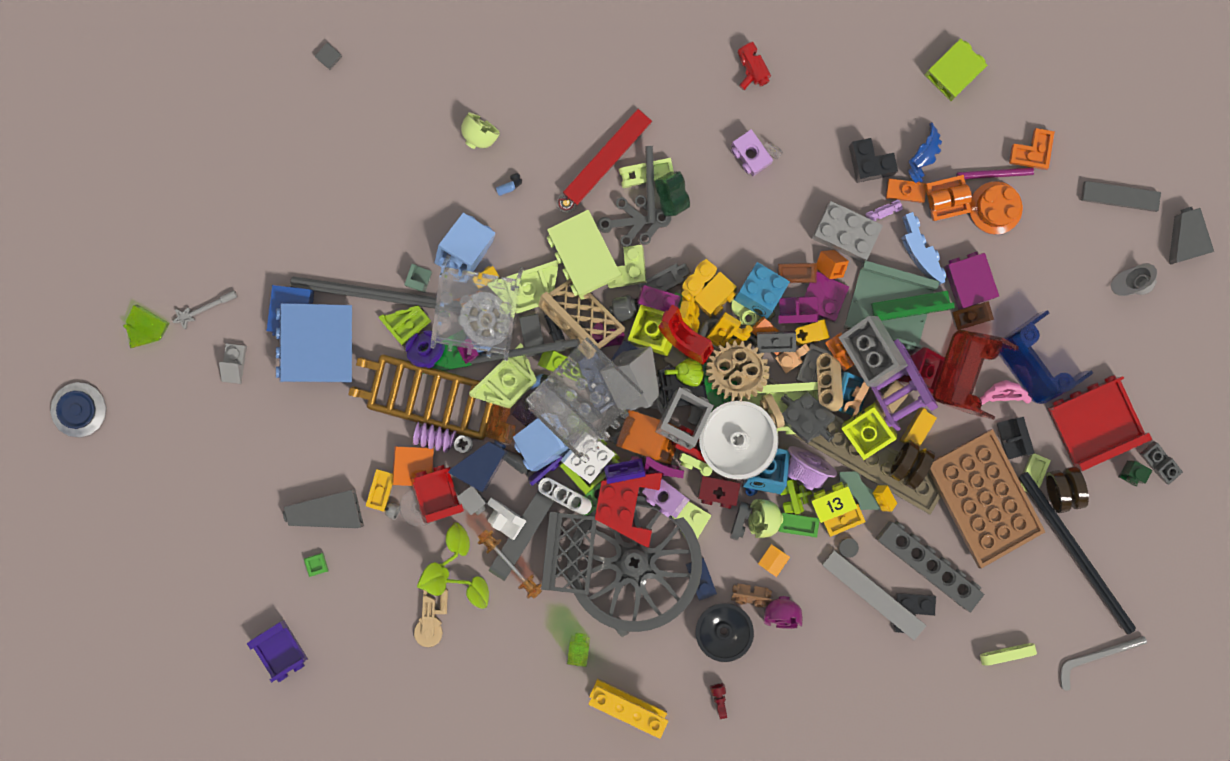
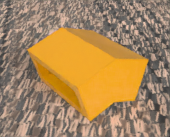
[758,544,790,577]

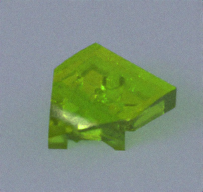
[123,304,170,348]

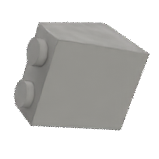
[601,346,660,411]

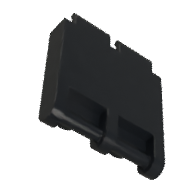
[657,368,707,408]

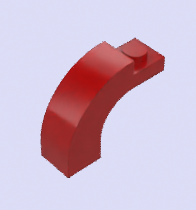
[658,305,714,365]

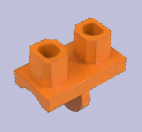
[825,332,855,371]

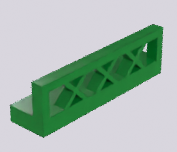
[871,291,955,321]

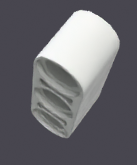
[538,478,592,515]

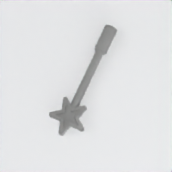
[173,290,238,329]

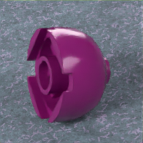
[764,596,803,629]

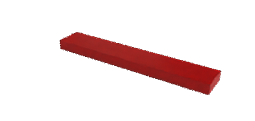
[563,109,652,206]

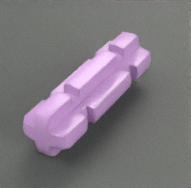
[865,200,903,221]

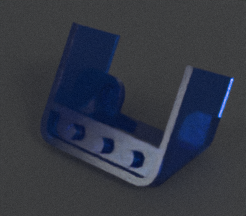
[996,310,1093,404]

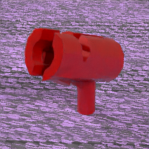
[737,42,771,90]

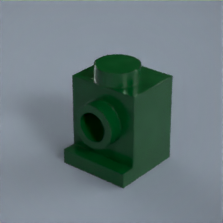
[1119,460,1153,487]

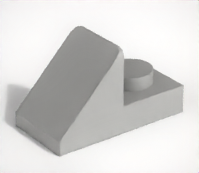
[219,343,247,384]

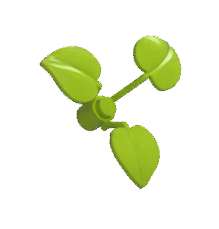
[417,522,489,609]

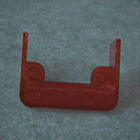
[933,330,1019,420]

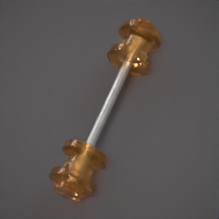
[477,530,542,599]

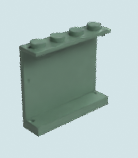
[844,260,939,351]

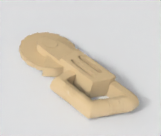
[414,588,448,647]

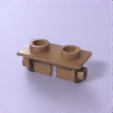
[731,583,772,608]

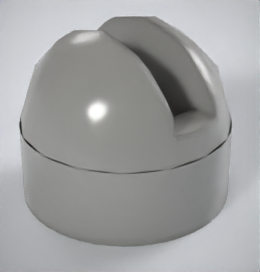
[385,503,401,520]

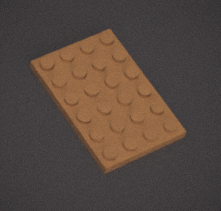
[929,429,1045,568]

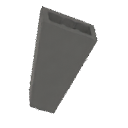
[283,489,364,528]

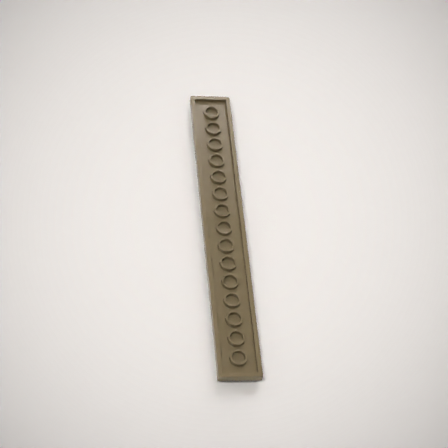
[664,344,941,515]

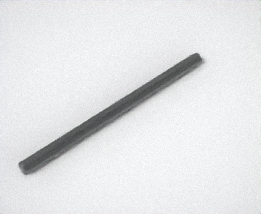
[290,277,464,312]

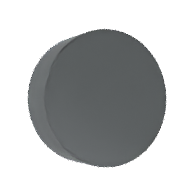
[838,538,859,558]

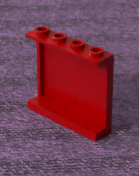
[1047,375,1153,471]

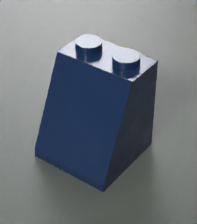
[448,440,508,492]

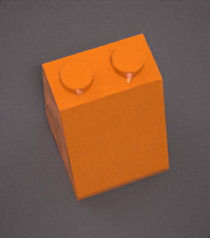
[616,410,679,465]

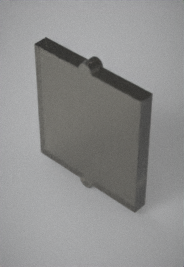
[596,407,635,448]

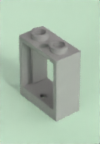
[655,387,714,450]

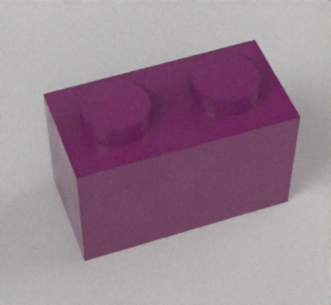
[637,285,681,312]

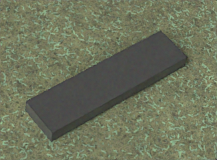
[1081,181,1161,212]

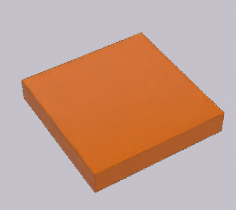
[392,446,434,486]

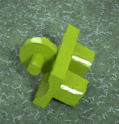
[780,479,812,515]

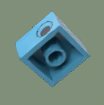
[734,262,790,319]
[743,448,790,494]

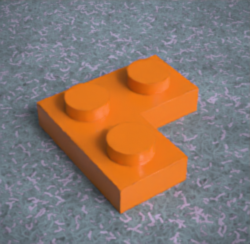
[1009,128,1055,170]

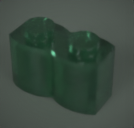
[655,171,690,216]

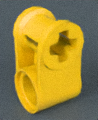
[794,320,830,346]

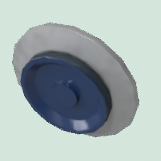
[50,382,107,438]

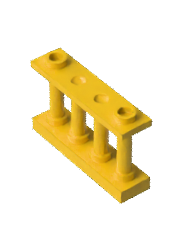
[588,678,669,739]

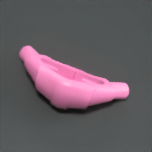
[978,380,1032,405]

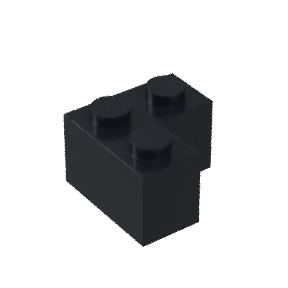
[849,138,898,183]

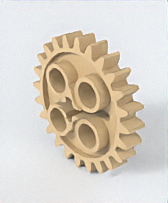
[706,341,770,402]

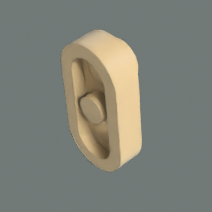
[760,393,785,429]

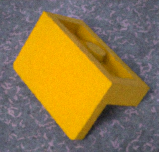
[899,408,937,446]

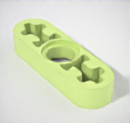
[980,643,1037,665]

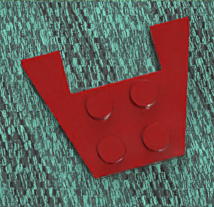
[595,472,662,547]

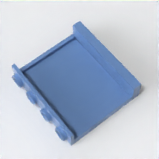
[276,303,352,383]

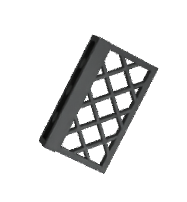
[541,512,597,595]

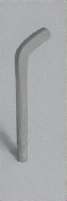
[1060,636,1147,691]

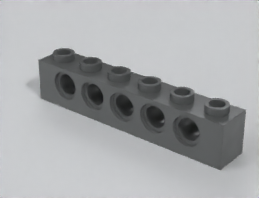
[875,521,985,613]

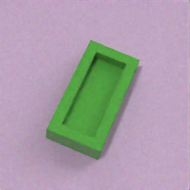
[778,512,820,538]

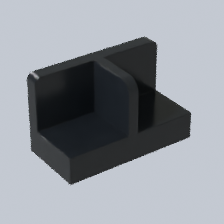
[997,416,1035,459]

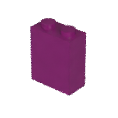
[944,251,999,310]

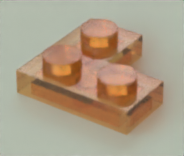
[485,404,516,445]

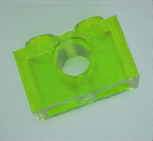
[567,633,590,667]

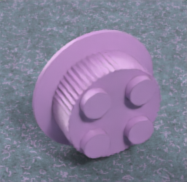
[788,446,837,490]

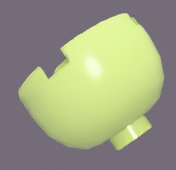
[461,112,500,149]
[748,499,783,538]

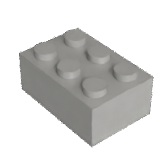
[811,201,883,262]
[839,316,908,387]

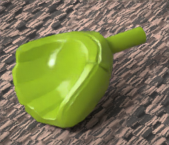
[665,358,704,387]

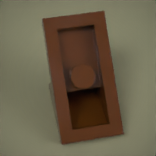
[952,301,994,330]

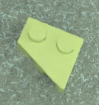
[671,502,711,539]

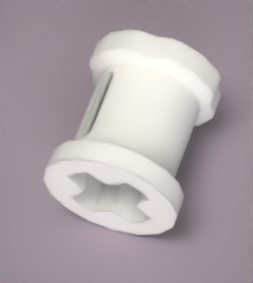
[454,436,473,453]

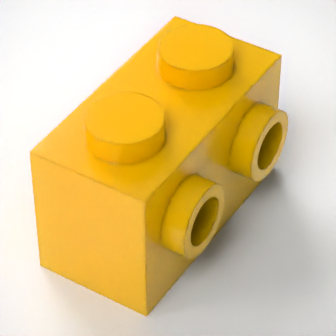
[694,272,737,318]

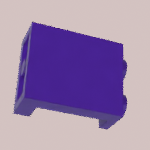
[247,620,308,683]

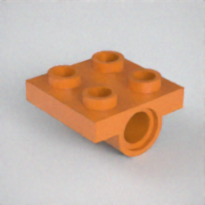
[925,175,972,221]

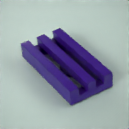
[604,458,645,484]

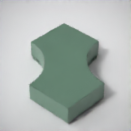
[839,471,880,510]

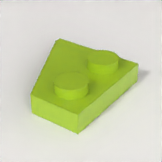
[378,306,431,346]

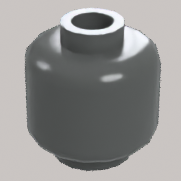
[609,295,639,322]

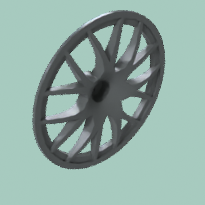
[567,496,702,632]

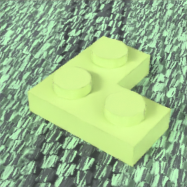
[608,245,647,288]

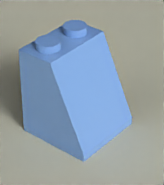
[434,213,495,283]
[513,412,574,471]

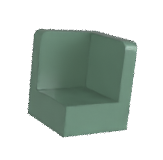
[404,263,432,293]

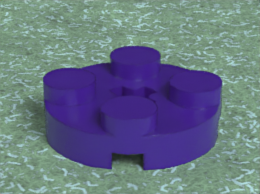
[405,330,445,368]

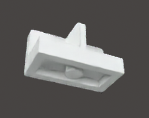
[487,498,526,540]

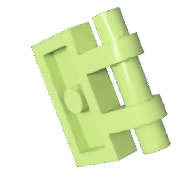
[678,453,712,476]

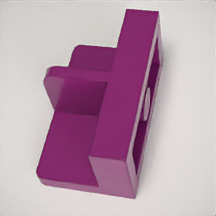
[778,296,819,324]

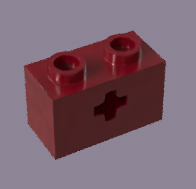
[697,476,741,509]

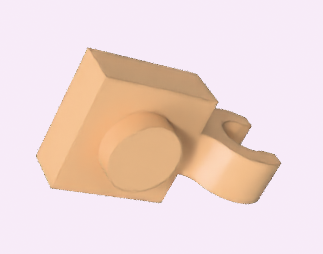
[775,344,810,373]
[843,382,869,417]

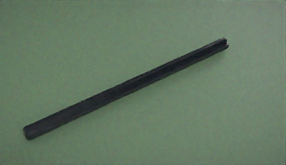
[1019,472,1136,634]

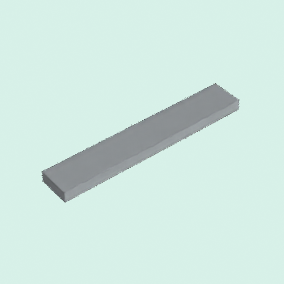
[822,550,926,640]

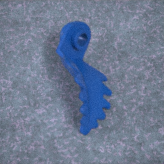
[908,122,942,183]

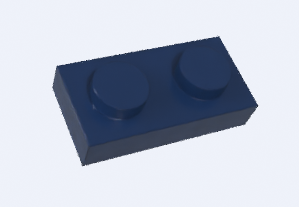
[685,558,717,601]

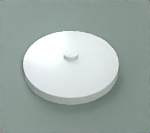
[699,401,778,480]

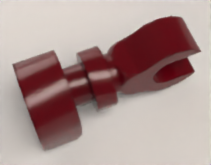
[710,683,727,719]

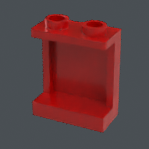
[411,465,464,523]

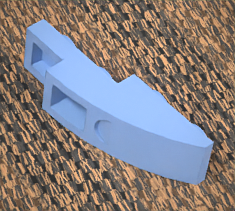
[901,212,946,285]

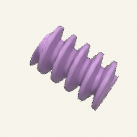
[413,421,456,453]

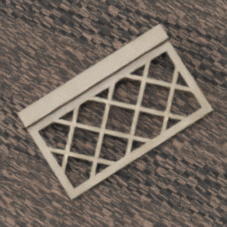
[538,279,625,358]

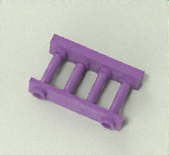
[860,339,938,431]

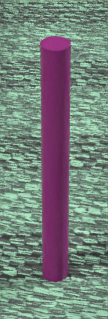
[956,168,1034,179]

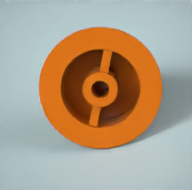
[970,181,1023,234]

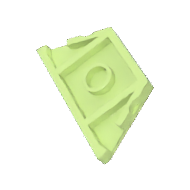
[488,260,559,314]
[469,343,536,409]

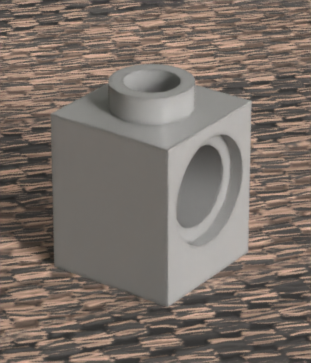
[457,486,488,515]

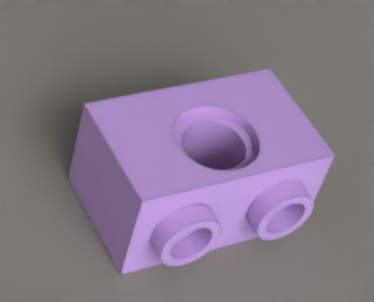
[731,129,773,177]
[642,478,689,518]

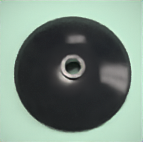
[695,603,754,662]

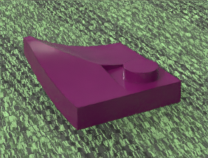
[804,271,849,323]
[644,457,684,478]

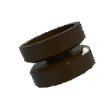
[889,439,935,490]
[1046,466,1089,513]

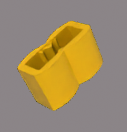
[681,259,717,298]

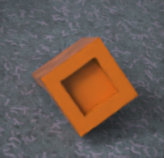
[816,250,849,279]

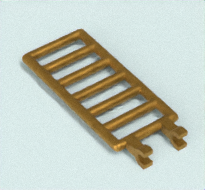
[348,354,494,440]

